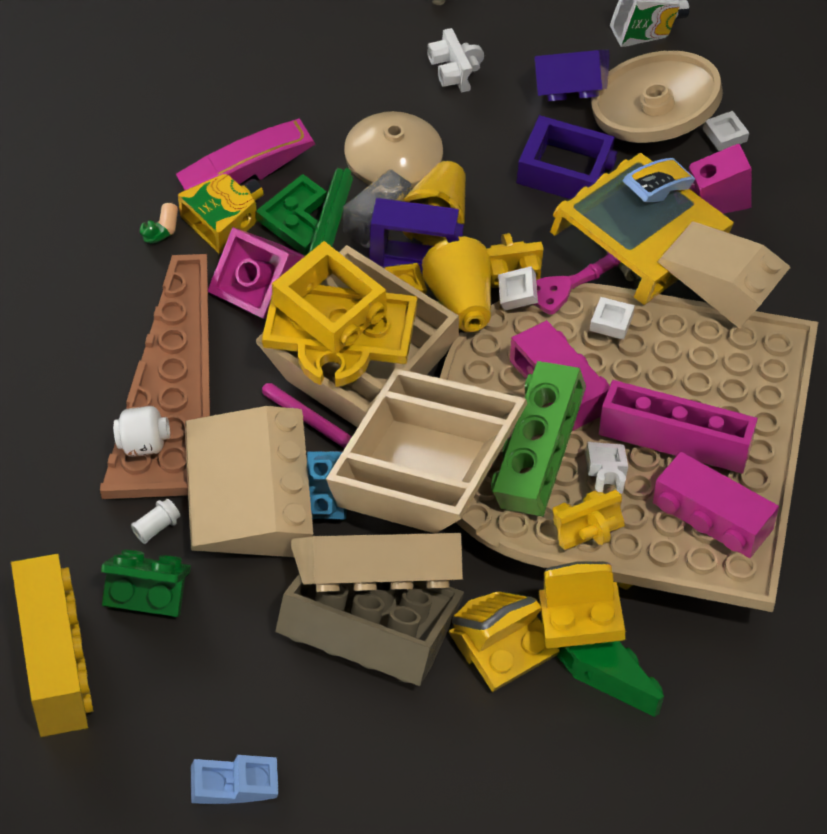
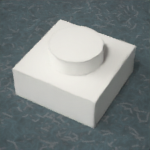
[703,111,749,151]
[498,266,538,311]
[590,297,635,340]

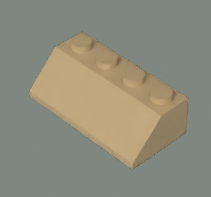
[291,533,463,592]

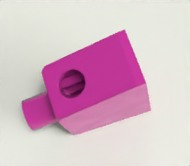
[672,143,752,214]

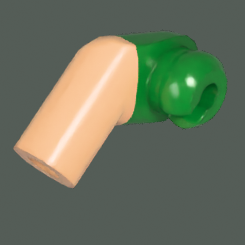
[139,203,178,244]

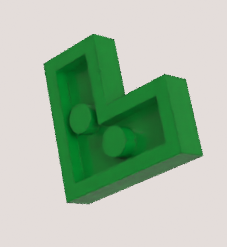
[255,174,327,256]

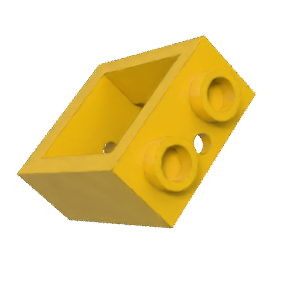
[272,241,387,355]

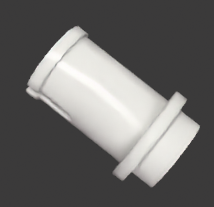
[131,499,181,544]

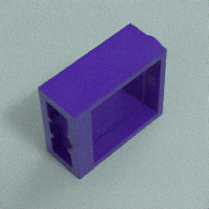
[516,115,618,199]
[370,198,464,276]

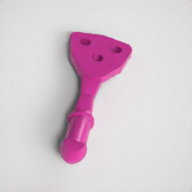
[534,252,621,315]

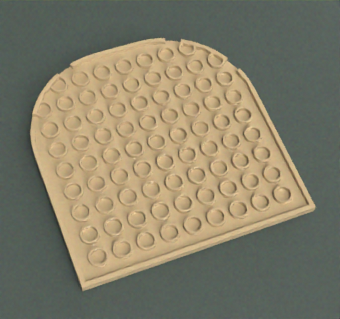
[440,283,818,612]

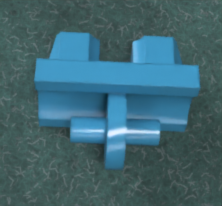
[307,451,347,519]

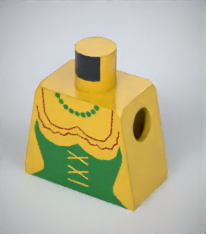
[178,174,264,254]

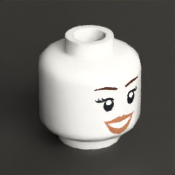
[113,406,170,457]

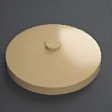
[591,51,723,143]

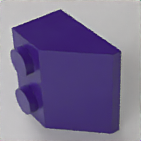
[535,49,610,101]

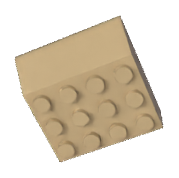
[256,245,459,428]
[326,368,528,534]

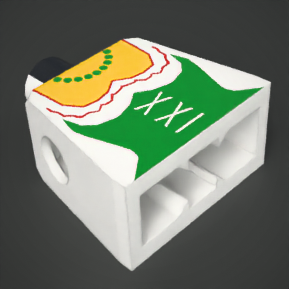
[610,0,690,47]

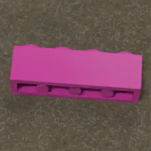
[599,380,758,474]

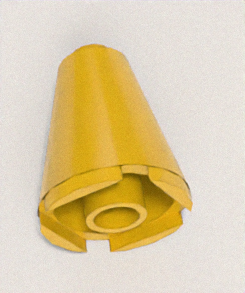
[402,161,466,246]
[422,236,491,332]

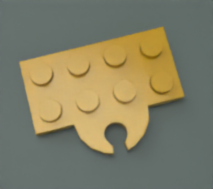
[262,285,418,387]

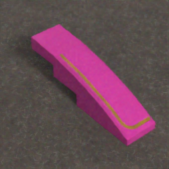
[176,118,315,190]

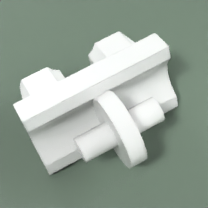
[428,28,484,93]

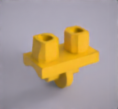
[487,233,544,288]
[552,490,625,550]

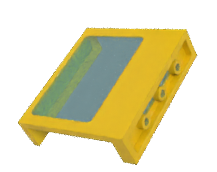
[550,153,734,305]

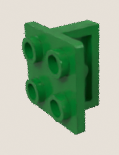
[101,550,191,617]

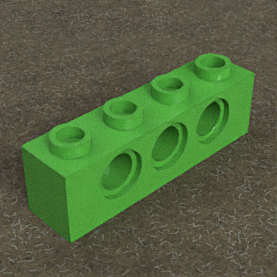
[491,361,586,517]

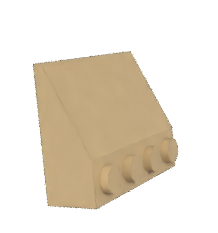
[185,406,313,557]

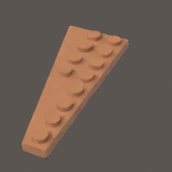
[100,254,210,499]

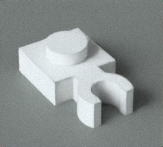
[585,442,628,494]

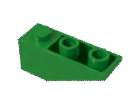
[557,641,664,717]

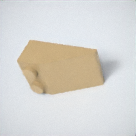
[658,221,790,328]

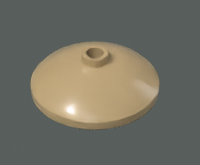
[344,111,443,190]

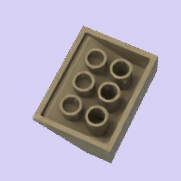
[275,573,464,686]

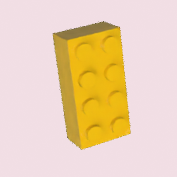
[11,554,94,737]

